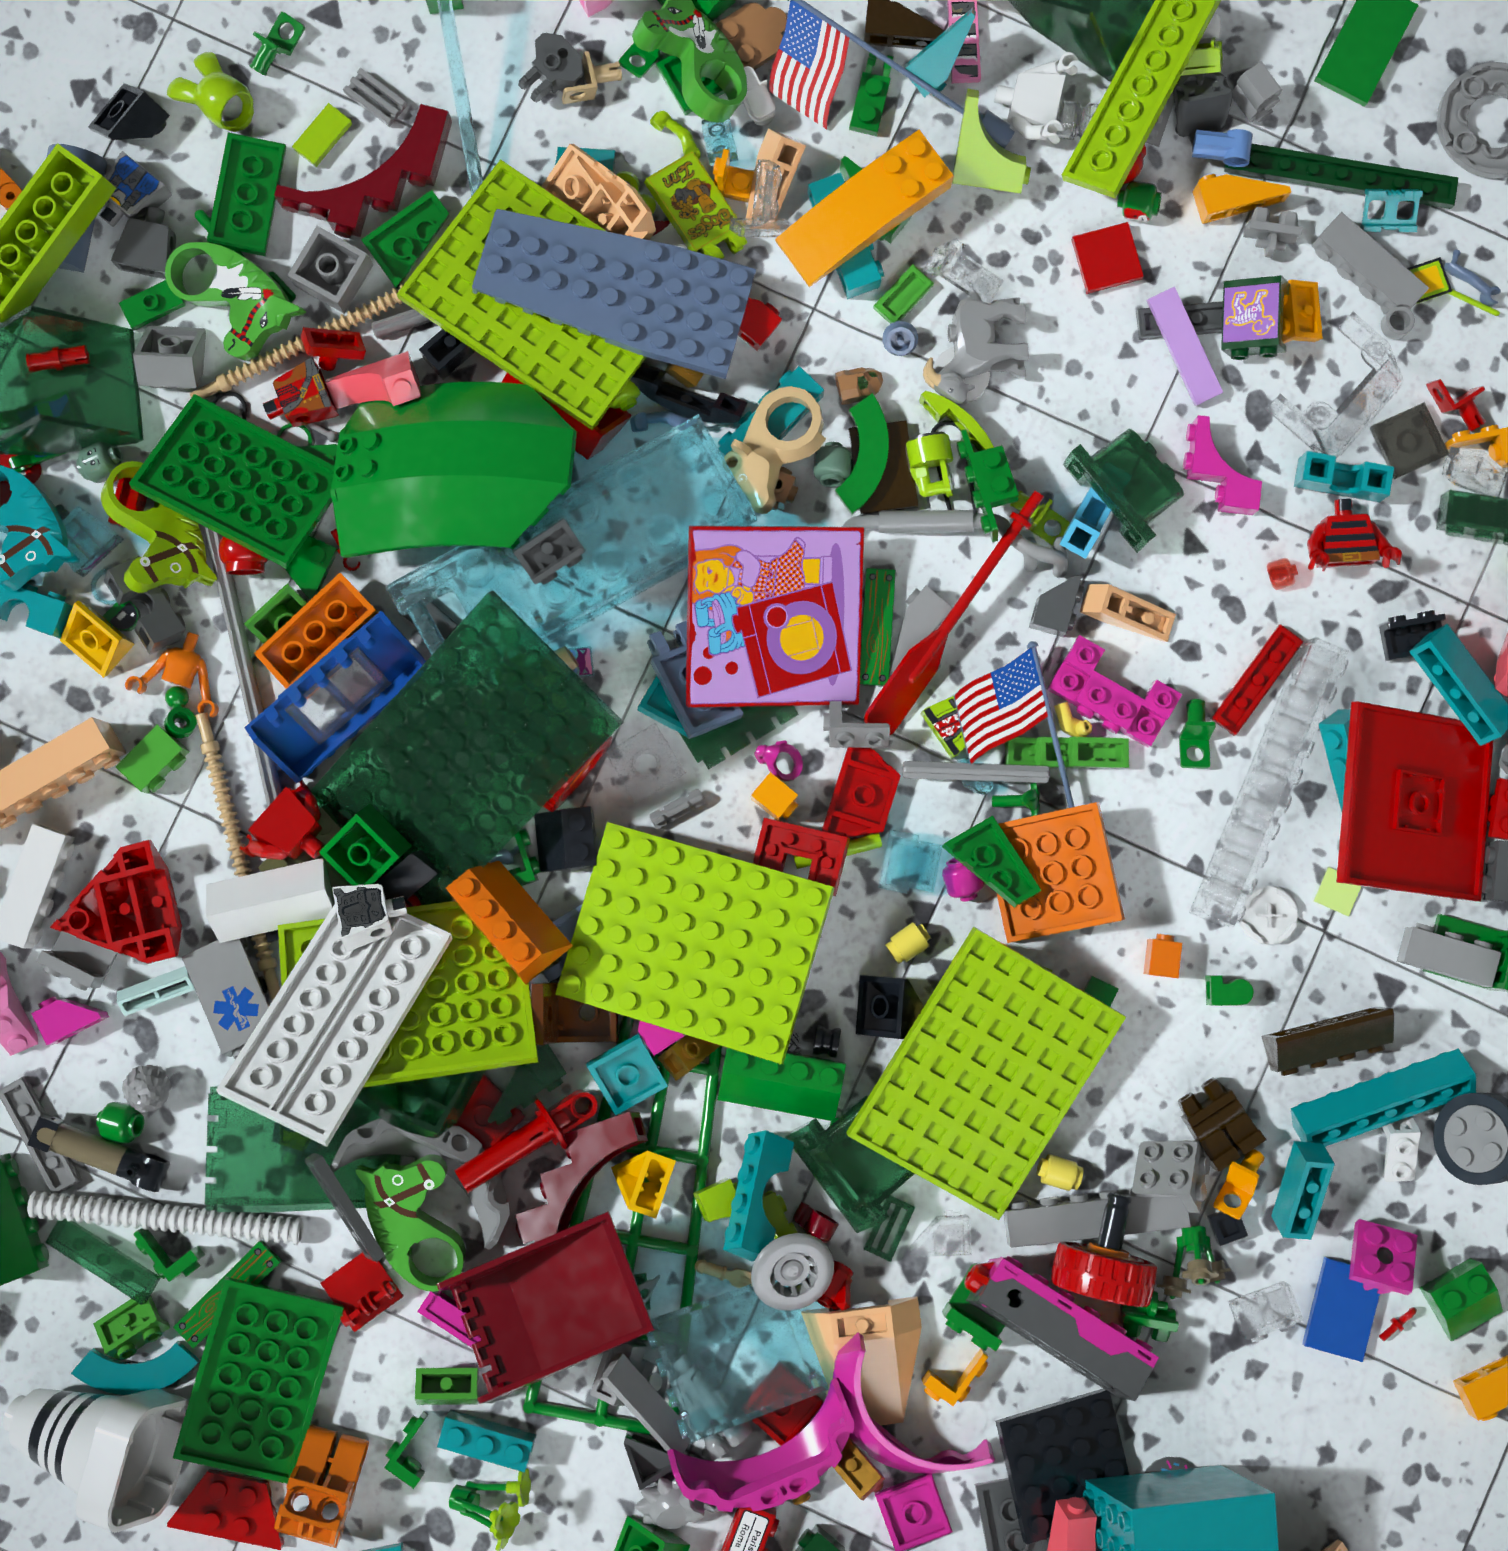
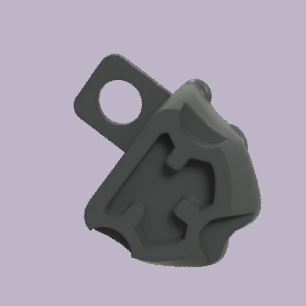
[1173,72,1233,147]

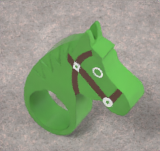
[355,1154,466,1292]

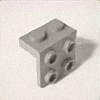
[36,931,118,991]
[1132,1141,1210,1213]

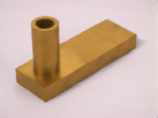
[833,1437,885,1501]

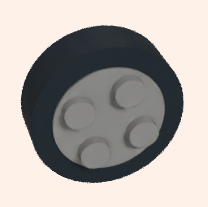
[1433,1093,1508,1185]

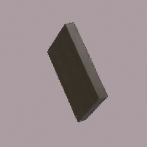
[848,420,919,515]

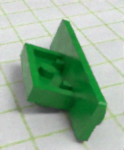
[957,429,1019,542]

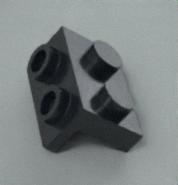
[1379,610,1446,661]

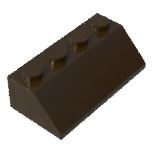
[1261,1007,1394,1076]

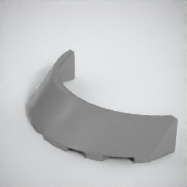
[329,1113,510,1250]

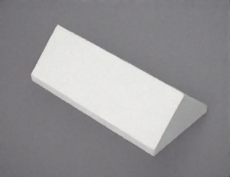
[206,858,335,943]

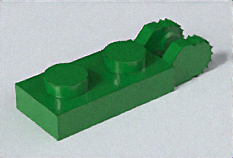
[849,53,894,137]

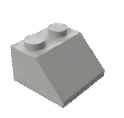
[133,325,206,390]

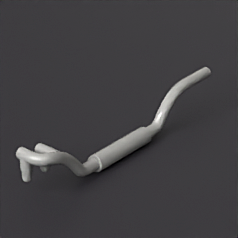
[842,510,1068,578]

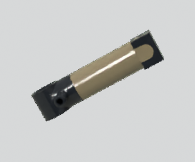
[27,1113,170,1192]

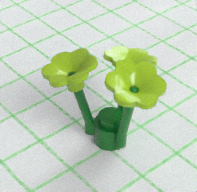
[449,1468,531,1551]

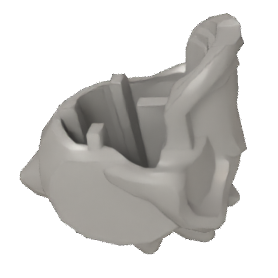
[635,1472,719,1529]

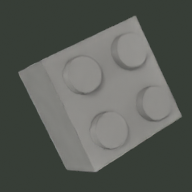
[287,226,373,314]

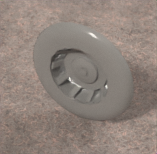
[751,1233,834,1311]

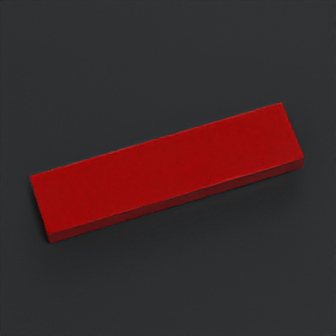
[1210,624,1304,736]

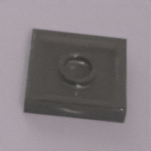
[1369,402,1449,480]

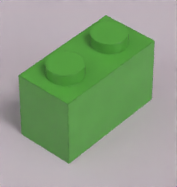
[116,724,190,794]
[415,1368,479,1405]

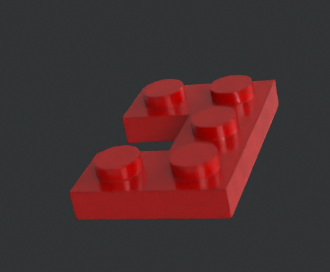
[752,818,850,896]

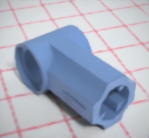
[1192,129,1253,167]

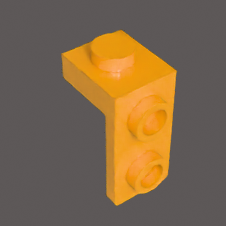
[921,1348,988,1406]

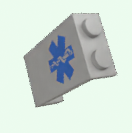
[182,937,269,1059]

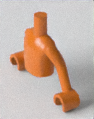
[125,632,219,718]

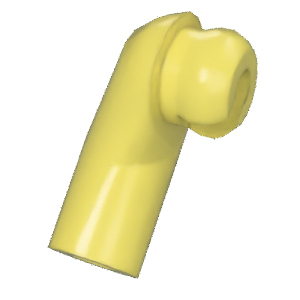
[1054,702,1092,737]

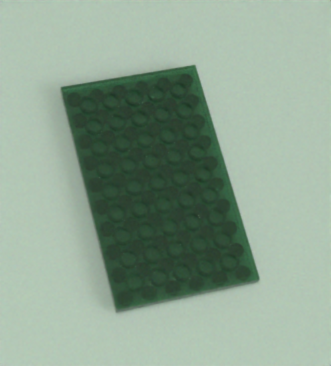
[311,590,624,905]

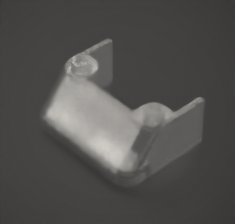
[1266,312,1403,458]

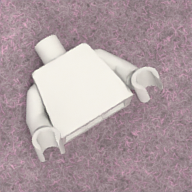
[994,52,1078,144]

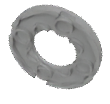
[1436,62,1508,178]

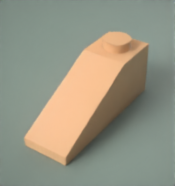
[746,128,806,228]
[1080,584,1176,642]

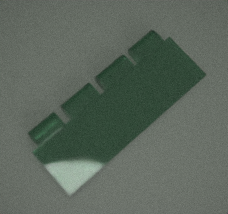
[679,706,799,770]

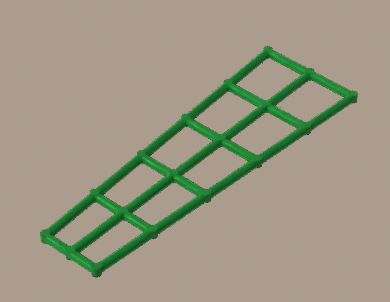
[523,1015,722,1435]

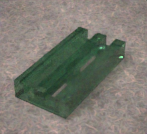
[863,1194,915,1262]

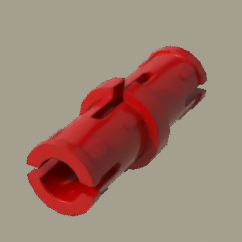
[26,345,90,373]

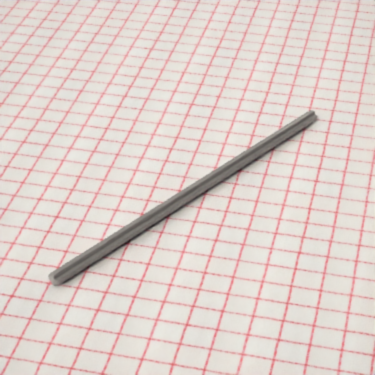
[204,527,282,806]

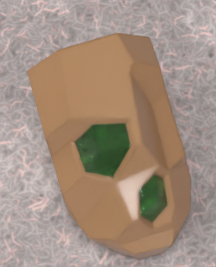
[835,367,883,405]

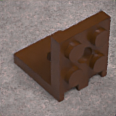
[531,982,619,1045]

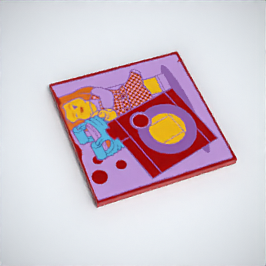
[686,526,864,707]

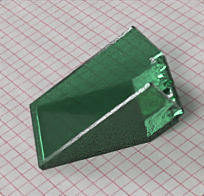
[204,1085,403,1213]

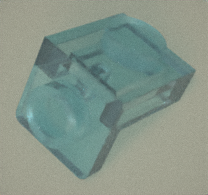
[701,118,738,166]

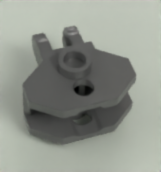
[518,33,585,103]

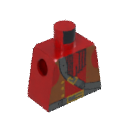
[263,357,339,427]

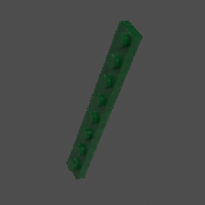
[1224,144,1459,209]

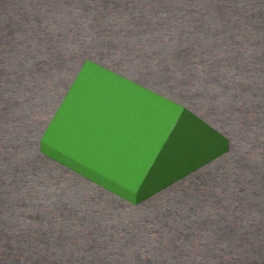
[244,584,308,644]

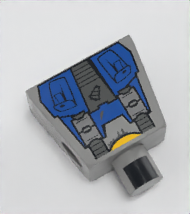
[99,151,172,227]

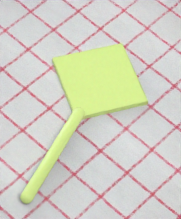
[1314,867,1361,916]

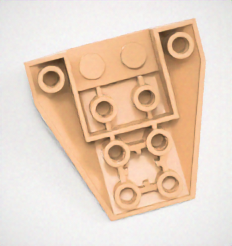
[799,1296,922,1425]

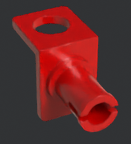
[1426,379,1486,431]

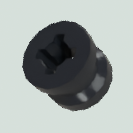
[812,1025,841,1058]

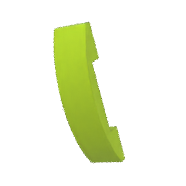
[919,390,994,451]

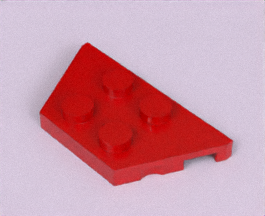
[821,747,901,838]
[167,1469,284,1550]

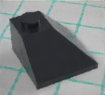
[88,83,170,140]
[856,975,924,1039]

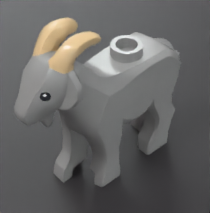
[923,292,1029,404]

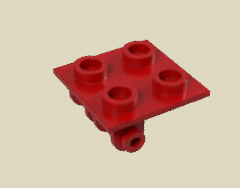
[320,1252,404,1332]

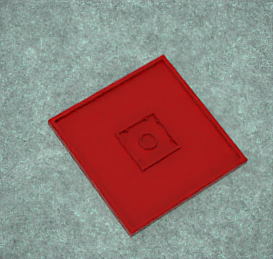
[1336,701,1494,902]

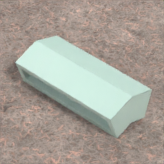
[117,966,195,1016]

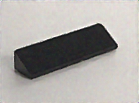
[376,849,439,902]

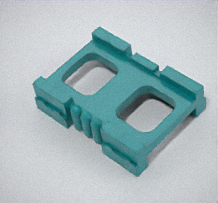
[1360,189,1423,232]

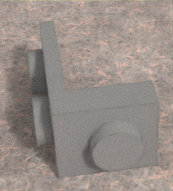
[823,701,890,748]

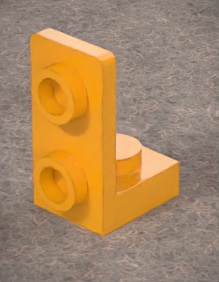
[713,149,754,203]
[1444,425,1508,469]

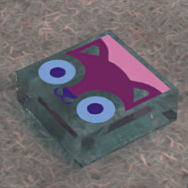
[565,646,595,680]

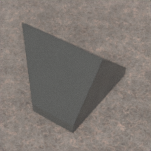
[624,1431,672,1490]

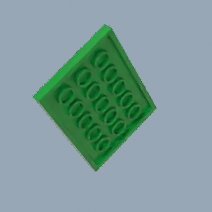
[129,394,334,569]
[173,1276,344,1484]

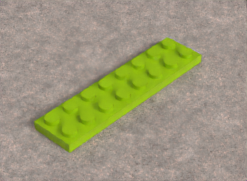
[1061,0,1221,199]

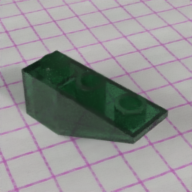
[486,1044,567,1125]

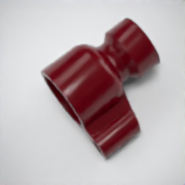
[793,1201,839,1243]

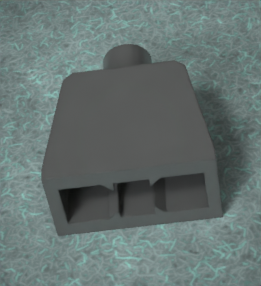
[111,207,176,279]

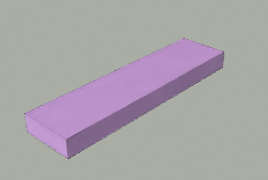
[1146,286,1223,406]

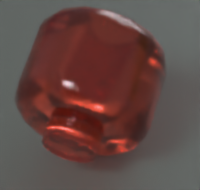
[1266,558,1298,590]

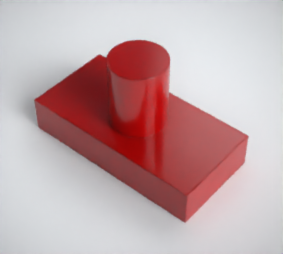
[301,327,366,371]

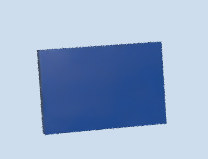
[1302,1257,1380,1362]

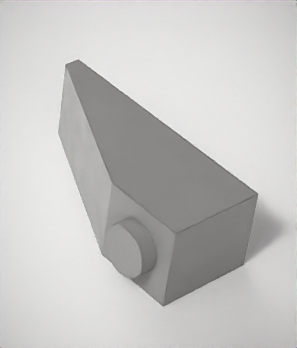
[889,585,953,676]

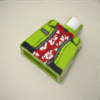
[920,696,965,760]

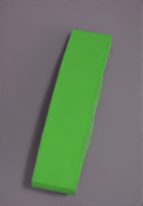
[1005,737,1129,768]

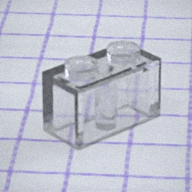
[1228,1281,1303,1342]

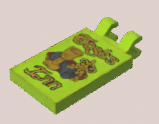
[644,151,748,259]

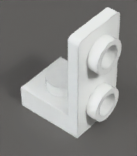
[1382,1116,1421,1182]

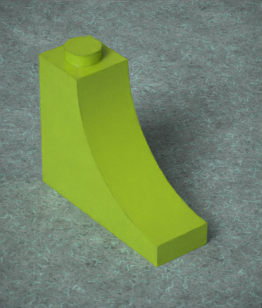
[952,88,1031,194]

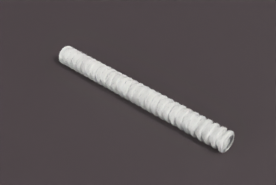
[27,1190,303,1245]

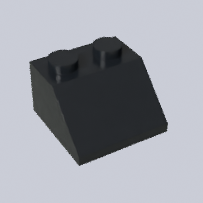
[534,806,598,873]

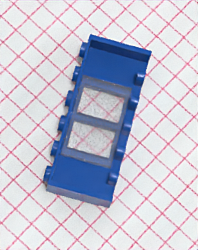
[244,610,432,784]

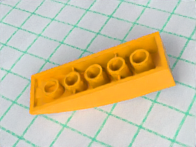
[775,129,954,287]

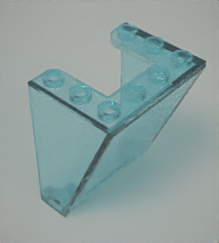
[646,1280,829,1443]

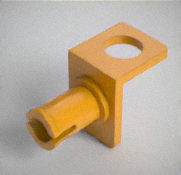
[1213,1149,1265,1220]

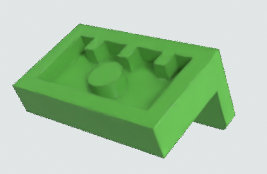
[93,1290,170,1360]

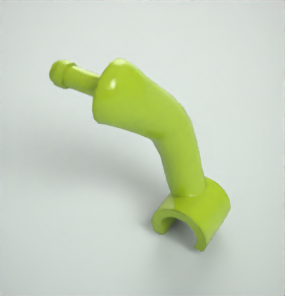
[650,111,701,159]

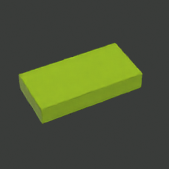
[292,103,352,167]

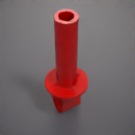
[454,1090,598,1193]

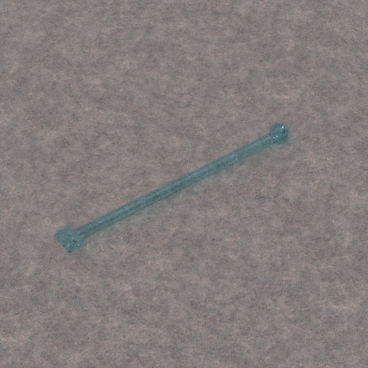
[437,0,483,205]

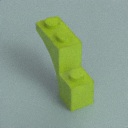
[693,1178,798,1239]

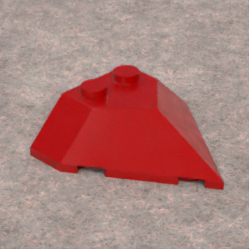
[50,840,182,964]

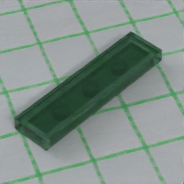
[45,1218,161,1305]

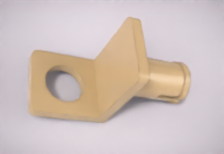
[562,51,622,104]

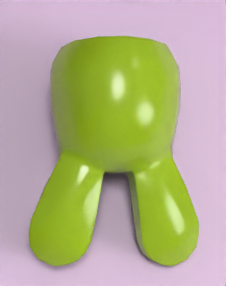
[167,52,254,132]

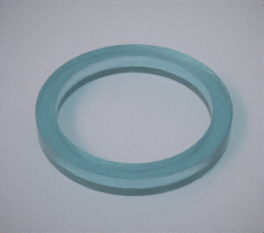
[91,568,117,605]

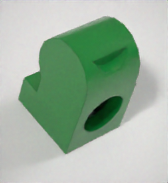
[1205,975,1254,1006]

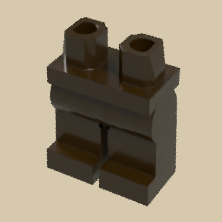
[1178,1077,1267,1172]

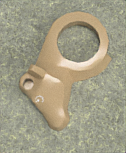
[723,386,826,514]

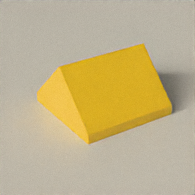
[60,600,134,678]

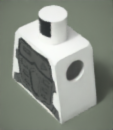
[332,884,407,951]

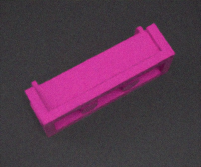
[417,1290,481,1348]

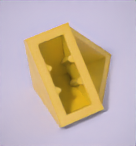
[611,1151,676,1219]

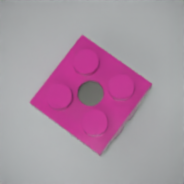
[1349,1219,1418,1295]

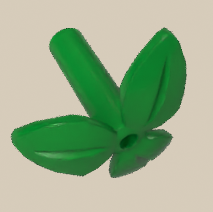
[992,783,1040,816]

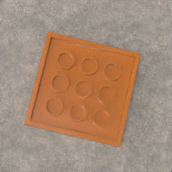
[997,802,1125,943]

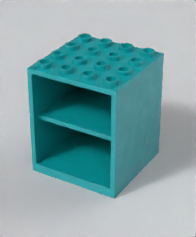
[1083,1465,1279,1551]

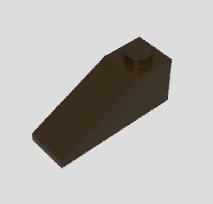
[864,0,945,50]

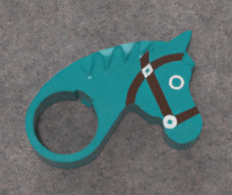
[0,465,80,591]

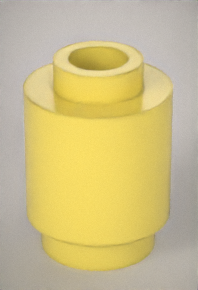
[885,922,931,964]
[1036,1154,1083,1191]

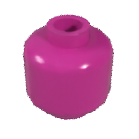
[942,858,984,902]

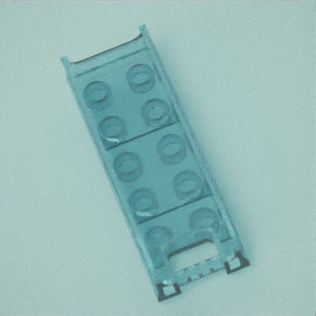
[386,414,757,692]

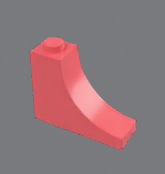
[325,351,421,410]
[1047,1497,1097,1551]

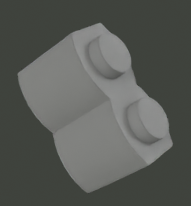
[1232,61,1282,123]

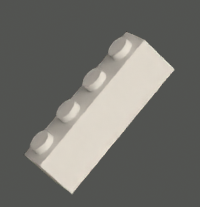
[0,824,75,948]

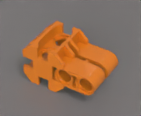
[274,1424,369,1548]

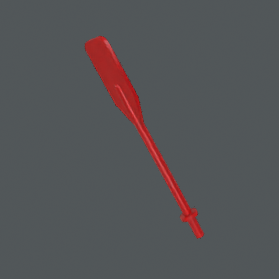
[864,490,1044,736]

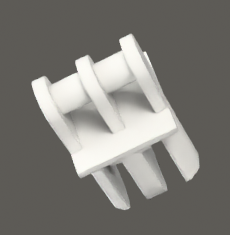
[741,66,776,126]

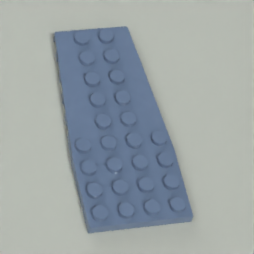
[472,209,756,379]

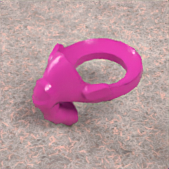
[754,740,803,781]

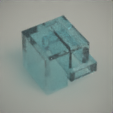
[878,829,943,894]

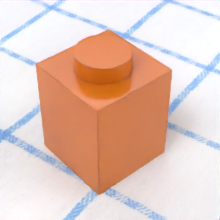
[1143,934,1183,978]

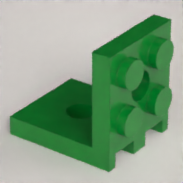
[1423,914,1508,992]

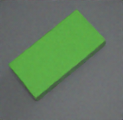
[873,264,934,324]

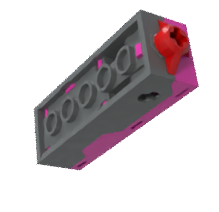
[964,1256,1159,1401]

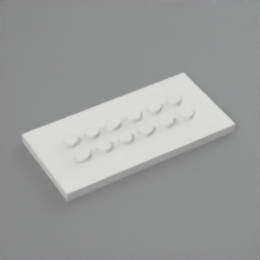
[216,904,453,1147]

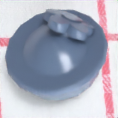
[882,321,918,356]

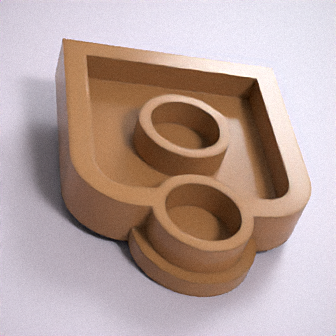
[715,3,787,71]

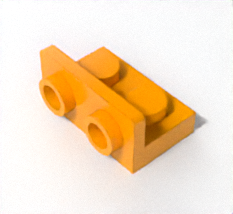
[1282,280,1323,344]

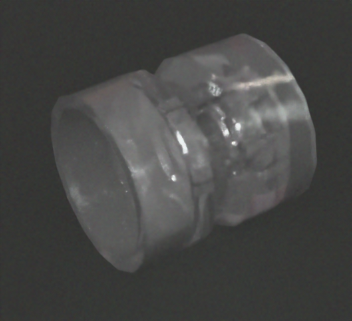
[1057,100,1099,140]

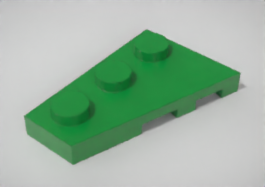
[361,190,450,289]
[942,815,1041,908]

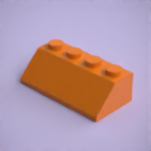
[254,573,379,699]
[446,861,573,985]

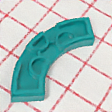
[71,1341,201,1395]

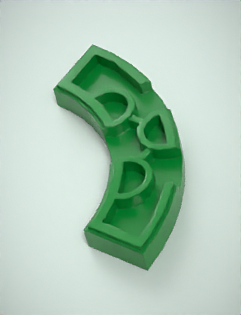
[835,393,889,515]

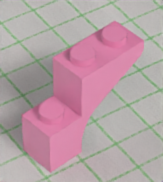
[0,952,38,1056]

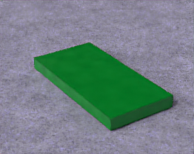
[1314,0,1419,107]
[207,132,286,256]

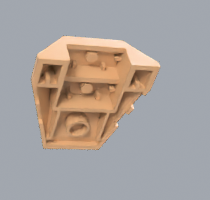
[542,144,656,240]

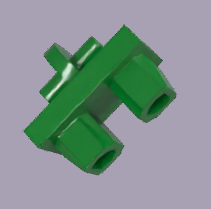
[1120,1291,1179,1342]

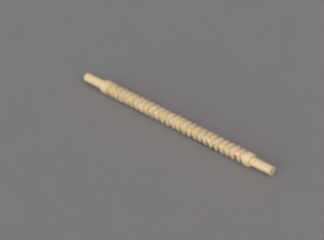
[190,284,403,399]
[196,713,280,1000]

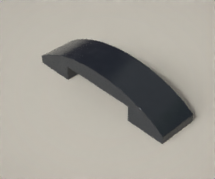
[630,363,748,423]

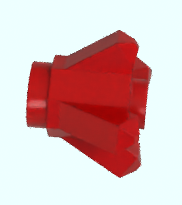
[816,1261,854,1311]

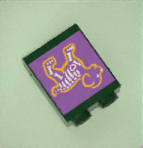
[1221,275,1290,360]

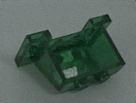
[1063,428,1184,553]
[785,1096,915,1233]

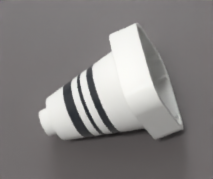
[3,1388,189,1533]

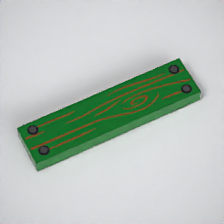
[860,568,896,687]
[173,1240,282,1349]

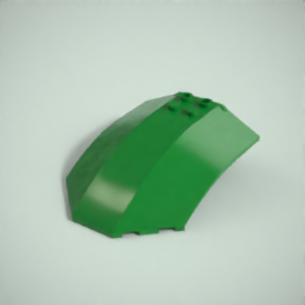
[331,382,577,558]

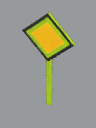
[1407,257,1500,316]

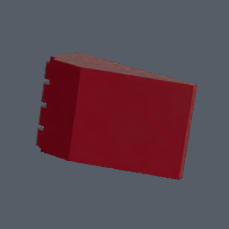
[436,1211,655,1404]

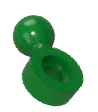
[164,686,197,739]

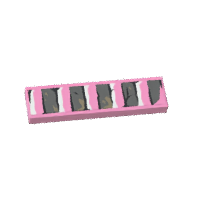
[947,0,981,84]

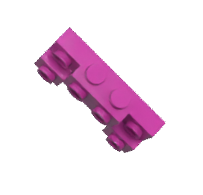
[1047,635,1182,748]

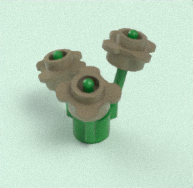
[1156,1226,1231,1299]

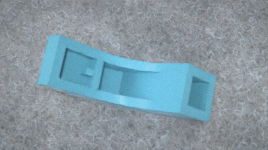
[1060,462,1131,559]

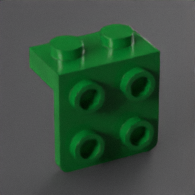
[942,1263,1021,1351]

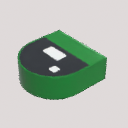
[103,601,141,632]

